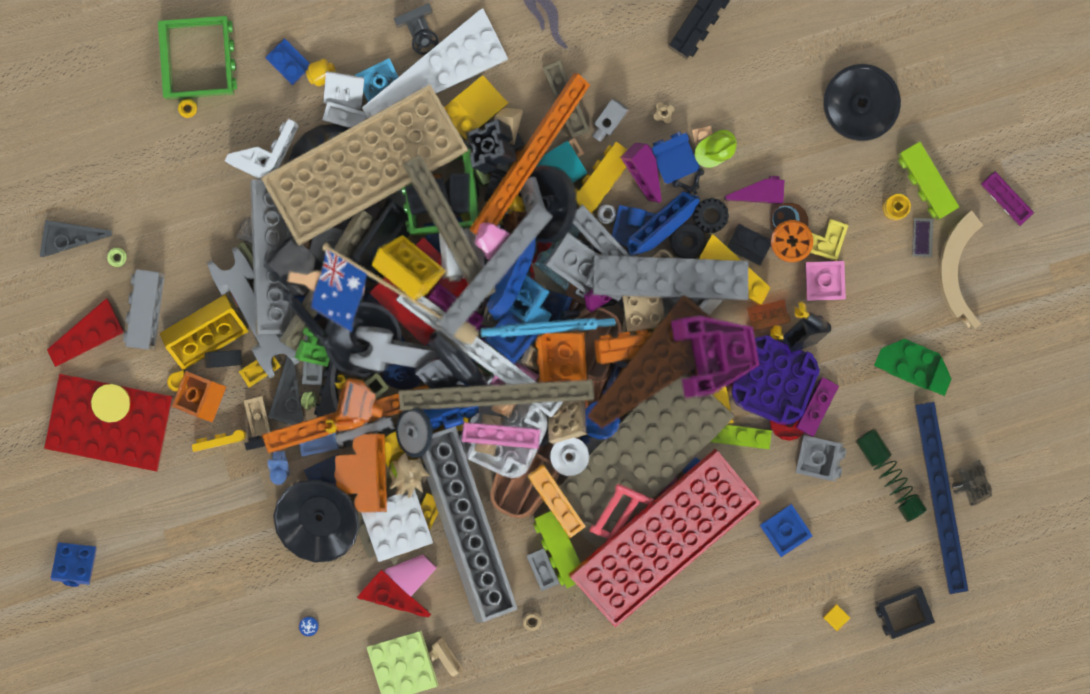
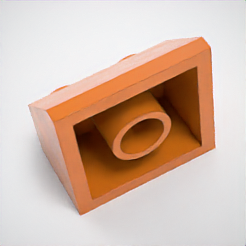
[172,371,226,422]

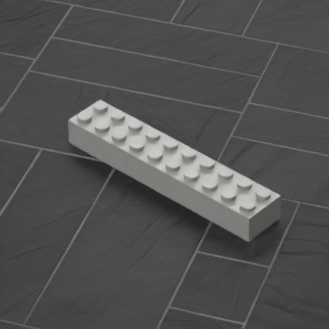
[420,426,518,623]

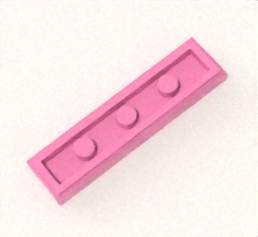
[462,422,541,449]

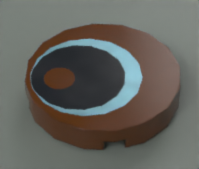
[770,203,808,241]

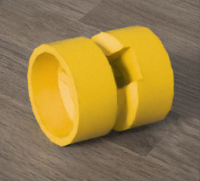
[882,194,911,221]

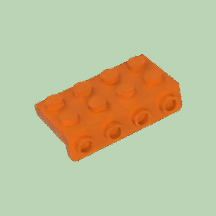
[536,331,589,409]

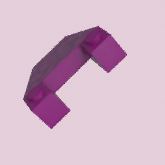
[671,316,759,398]

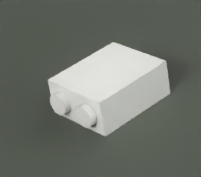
[439,229,485,282]

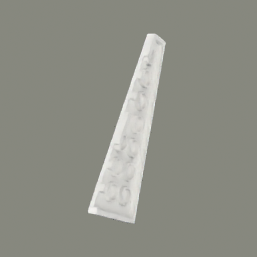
[362,9,508,119]

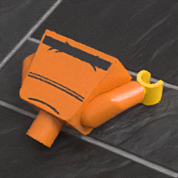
[325,375,383,434]

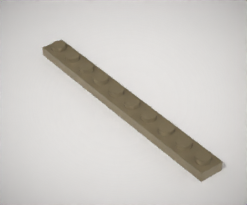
[399,379,594,410]

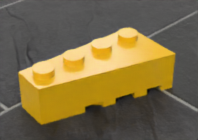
[575,141,627,214]
[698,234,771,305]

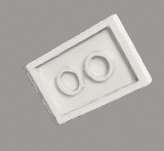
[225,119,299,180]

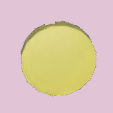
[91,384,130,422]

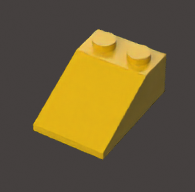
[444,75,509,141]

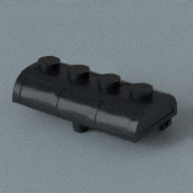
[349,198,418,284]

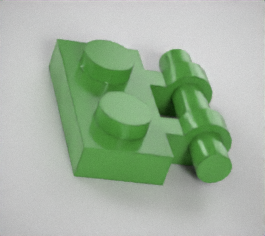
[294,327,330,367]

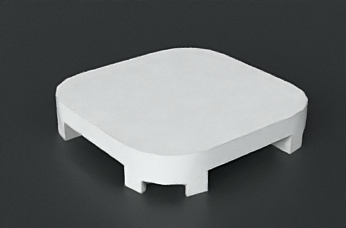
[460,403,548,478]

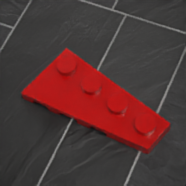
[47,298,124,367]

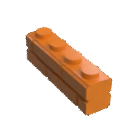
[594,328,656,364]

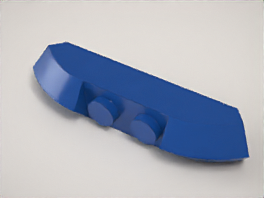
[626,192,700,256]
[487,238,536,320]

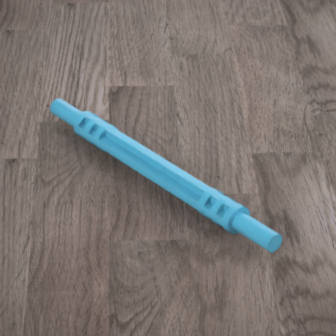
[481,318,615,337]

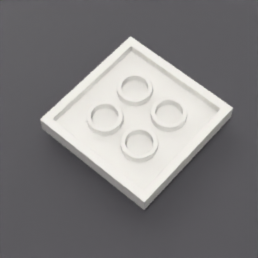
[361,489,433,562]

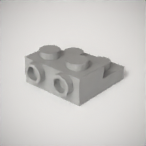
[796,436,846,482]

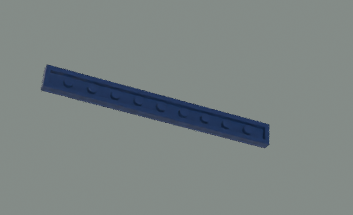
[914,402,969,594]

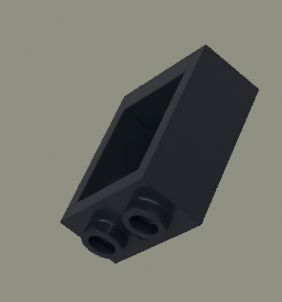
[875,585,935,639]

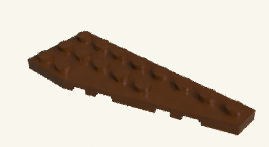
[587,295,713,428]

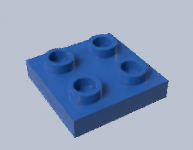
[612,205,656,246]
[51,542,97,587]

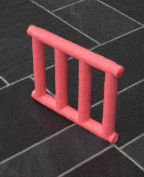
[589,484,654,540]

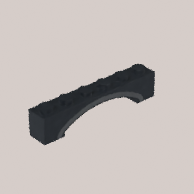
[314,362,339,417]

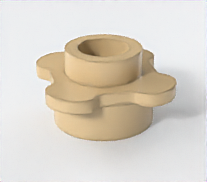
[653,102,675,124]

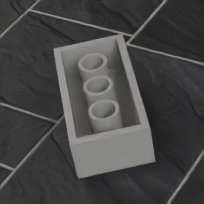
[123,270,165,350]

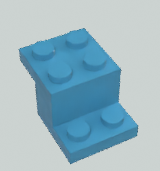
[509,274,552,346]

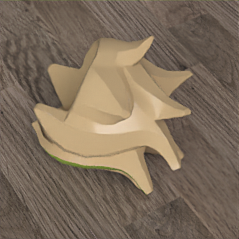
[388,453,430,498]

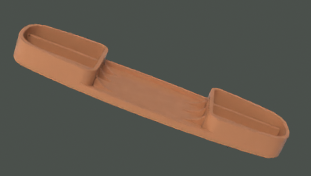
[490,307,623,519]

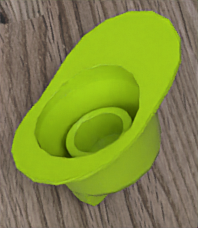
[695,130,737,168]

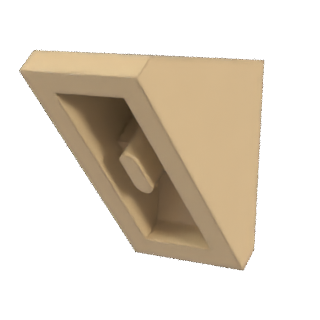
[495,107,523,145]

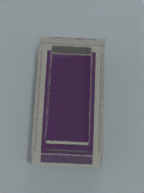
[912,218,934,257]

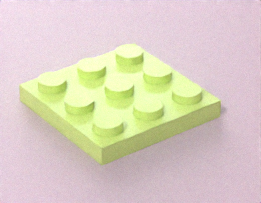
[366,630,439,694]

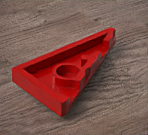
[357,569,431,618]

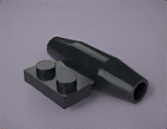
[415,330,488,388]

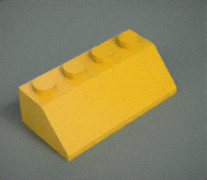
[159,294,249,370]

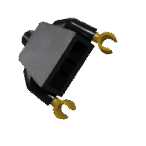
[770,302,831,353]

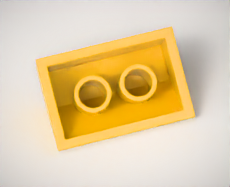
[372,235,446,301]

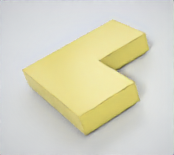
[810,219,848,261]

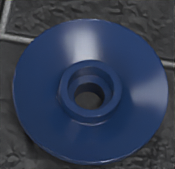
[383,364,421,390]

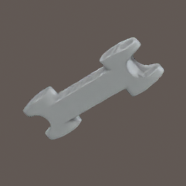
[207,246,300,378]
[349,327,473,385]

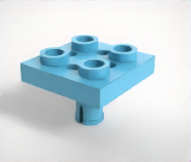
[355,58,398,102]

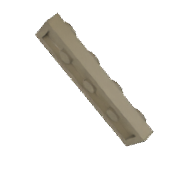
[542,60,590,138]

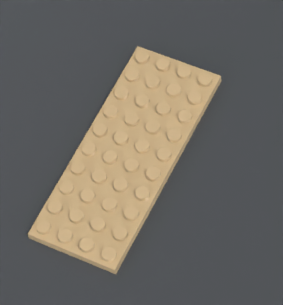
[261,84,468,245]

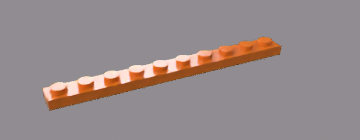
[469,73,590,236]
[262,384,430,453]

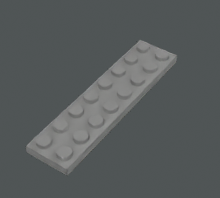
[250,180,295,335]
[593,255,748,301]

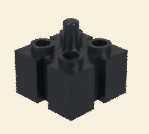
[466,119,517,174]

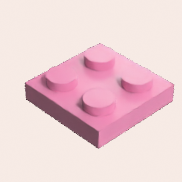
[805,261,846,301]

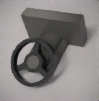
[394,3,439,55]

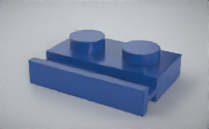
[265,38,310,85]

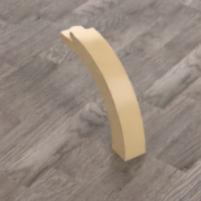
[938,210,983,329]

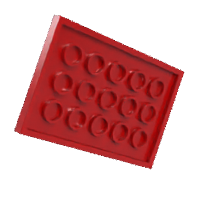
[44,374,173,472]

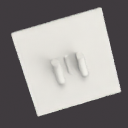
[323,71,364,110]

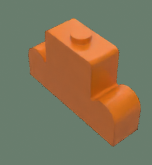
[334,434,387,513]

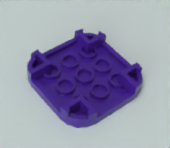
[730,335,820,425]

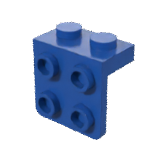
[652,131,699,184]

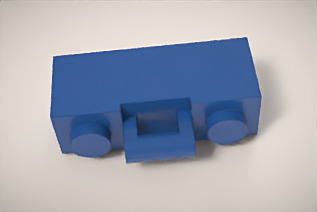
[422,406,479,430]

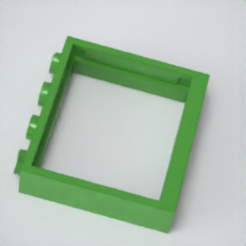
[158,16,237,100]
[401,148,480,237]

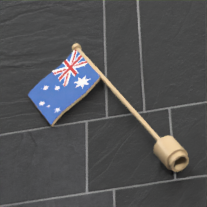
[312,243,479,345]

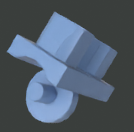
[268,451,290,485]

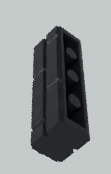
[668,0,730,59]

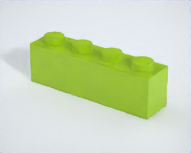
[898,142,959,220]
[533,510,581,588]

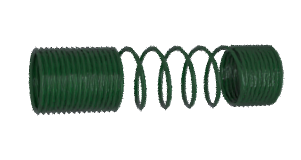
[856,429,927,522]

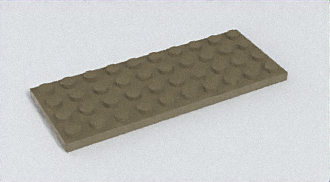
[558,372,735,549]

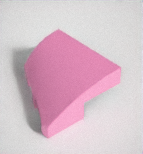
[475,223,511,260]
[385,554,437,596]

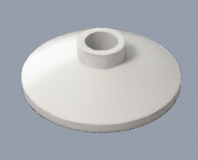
[550,438,589,476]

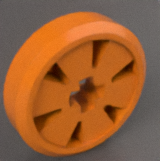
[771,220,814,262]

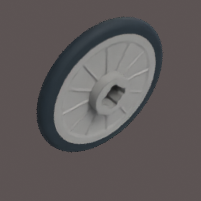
[396,407,433,457]

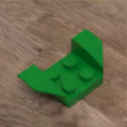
[874,339,952,397]

